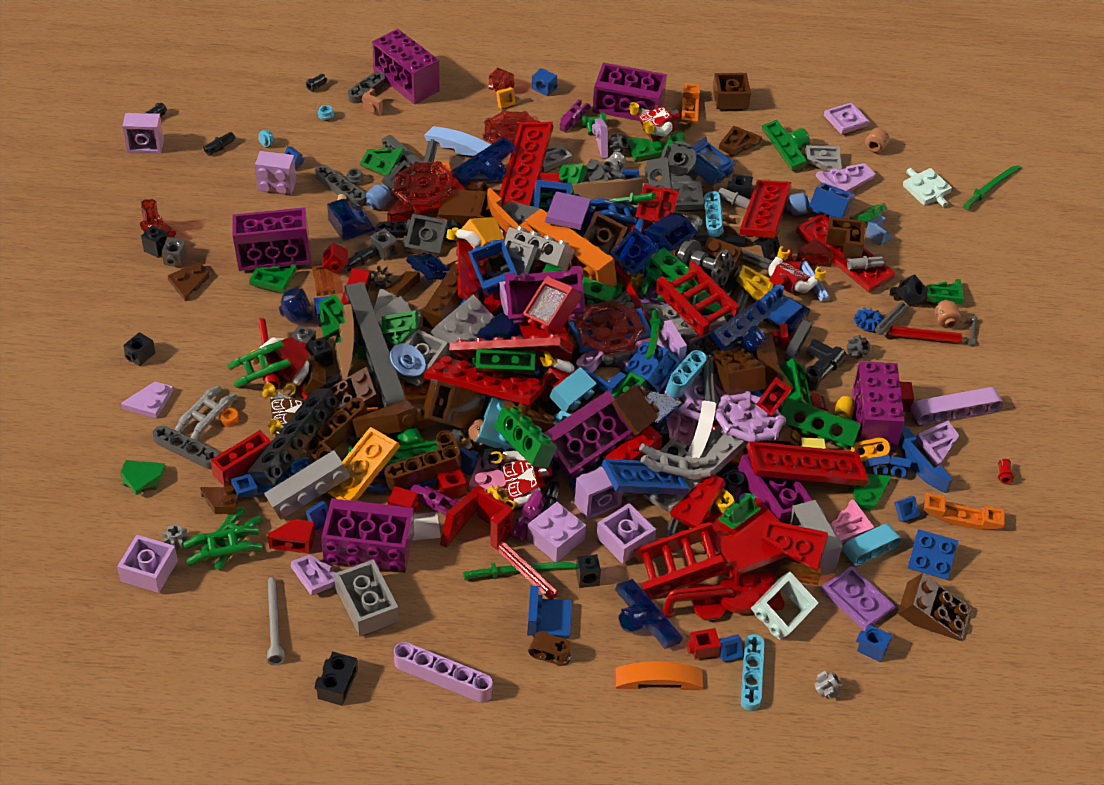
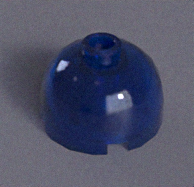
[279,286,313,324]

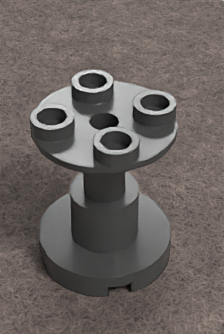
[661,141,698,182]
[677,239,735,285]

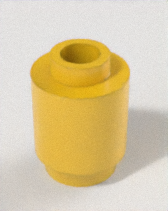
[834,396,855,420]

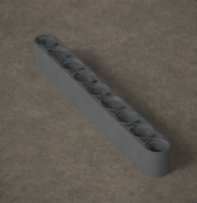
[345,282,405,407]

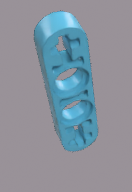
[704,191,724,237]
[741,634,764,711]

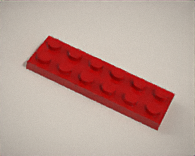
[740,180,791,239]
[796,213,895,293]
[449,335,573,359]
[424,356,546,405]
[746,441,868,486]

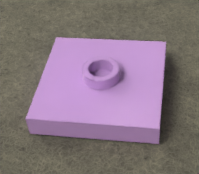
[824,102,870,135]

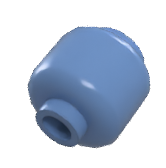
[366,184,392,210]
[786,193,811,217]

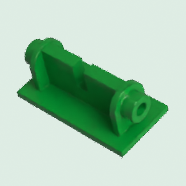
[718,494,761,530]

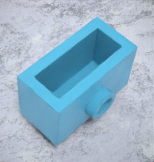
[549,367,597,412]

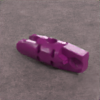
[560,99,591,132]
[410,484,458,516]
[511,490,546,541]

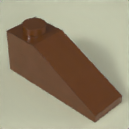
[352,400,419,438]

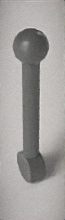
[968,316,978,347]

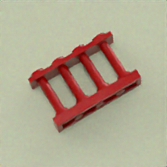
[656,261,739,336]
[633,522,728,600]

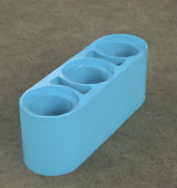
[666,350,706,398]
[842,523,902,566]

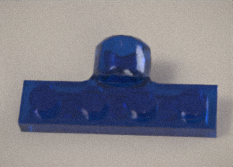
[451,137,515,185]
[710,299,771,352]
[615,579,683,649]

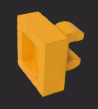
[496,87,516,109]

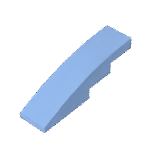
[424,126,491,156]

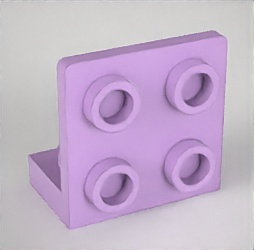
[635,320,687,362]

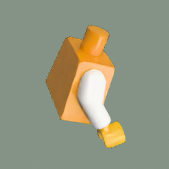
[446,217,504,259]

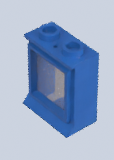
[691,137,736,186]

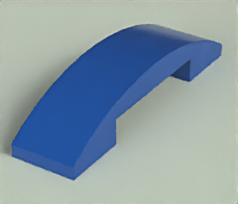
[899,425,953,493]
[231,457,311,497]

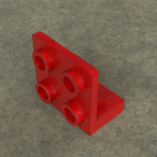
[478,490,513,550]

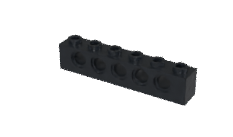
[248,388,340,486]

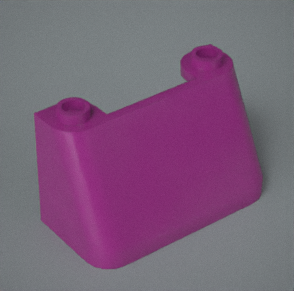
[505,266,585,324]

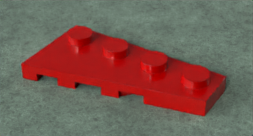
[456,238,488,300]

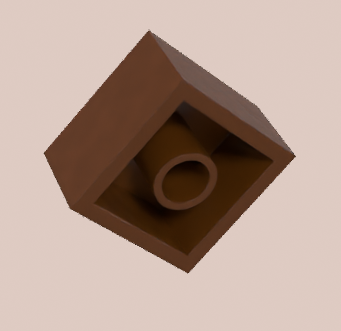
[713,73,751,110]
[582,211,628,257]

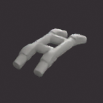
[174,386,238,441]
[639,443,711,480]

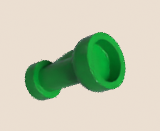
[582,113,606,135]

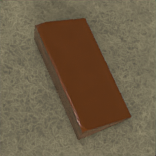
[385,271,420,297]
[303,360,326,395]

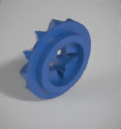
[854,307,883,331]

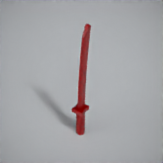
[614,261,651,329]

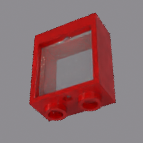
[523,276,582,334]

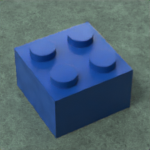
[809,182,855,218]

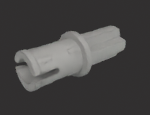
[718,188,750,210]
[847,256,884,270]

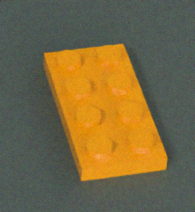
[325,427,400,501]

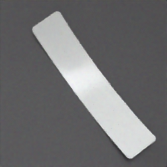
[678,401,716,470]

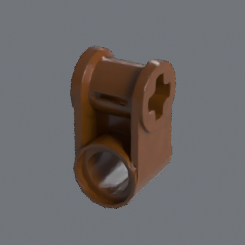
[528,631,571,666]

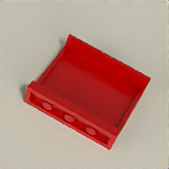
[700,498,798,586]

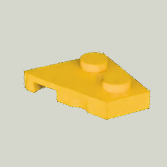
[736,265,774,301]

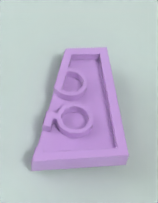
[816,163,876,192]

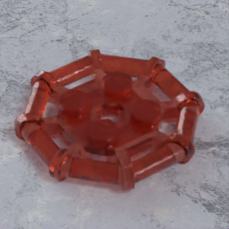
[482,110,540,152]
[391,161,456,208]
[574,299,645,356]

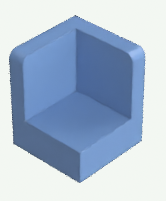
[866,215,893,246]

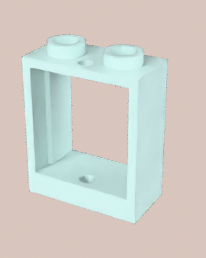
[751,572,818,640]

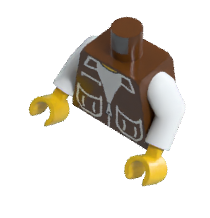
[262,383,302,437]

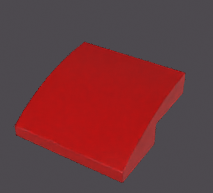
[635,184,679,226]

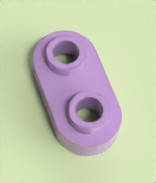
[576,349,603,372]

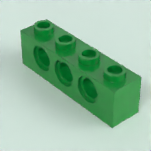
[646,248,710,305]
[542,263,616,314]
[780,397,861,448]
[494,406,557,468]

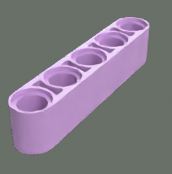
[910,387,1004,425]
[394,642,493,703]

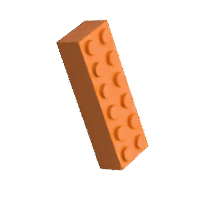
[525,209,617,287]

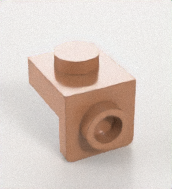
[362,88,383,116]

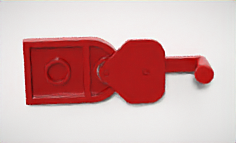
[662,571,785,620]

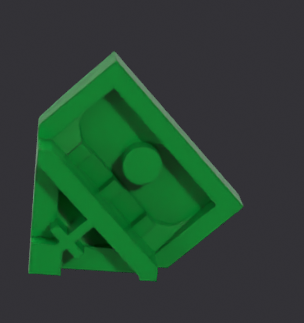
[382,310,419,346]
[120,460,166,495]

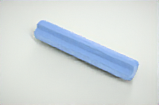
[800,261,829,302]

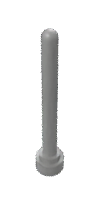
[267,577,285,665]

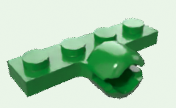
[762,119,810,171]
[382,427,438,470]

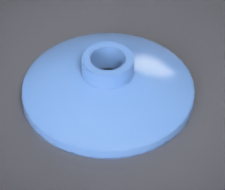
[390,343,426,377]

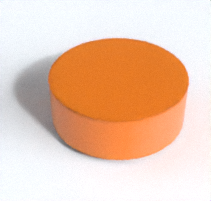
[219,408,239,427]

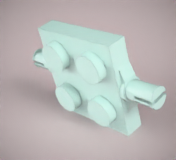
[903,168,952,207]

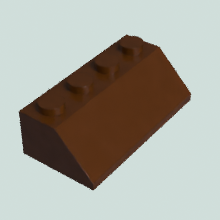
[423,263,482,329]

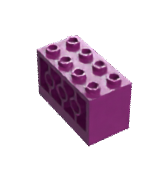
[372,29,440,104]
[592,62,667,121]
[232,207,311,271]
[852,361,905,452]
[544,390,633,479]
[321,498,414,573]

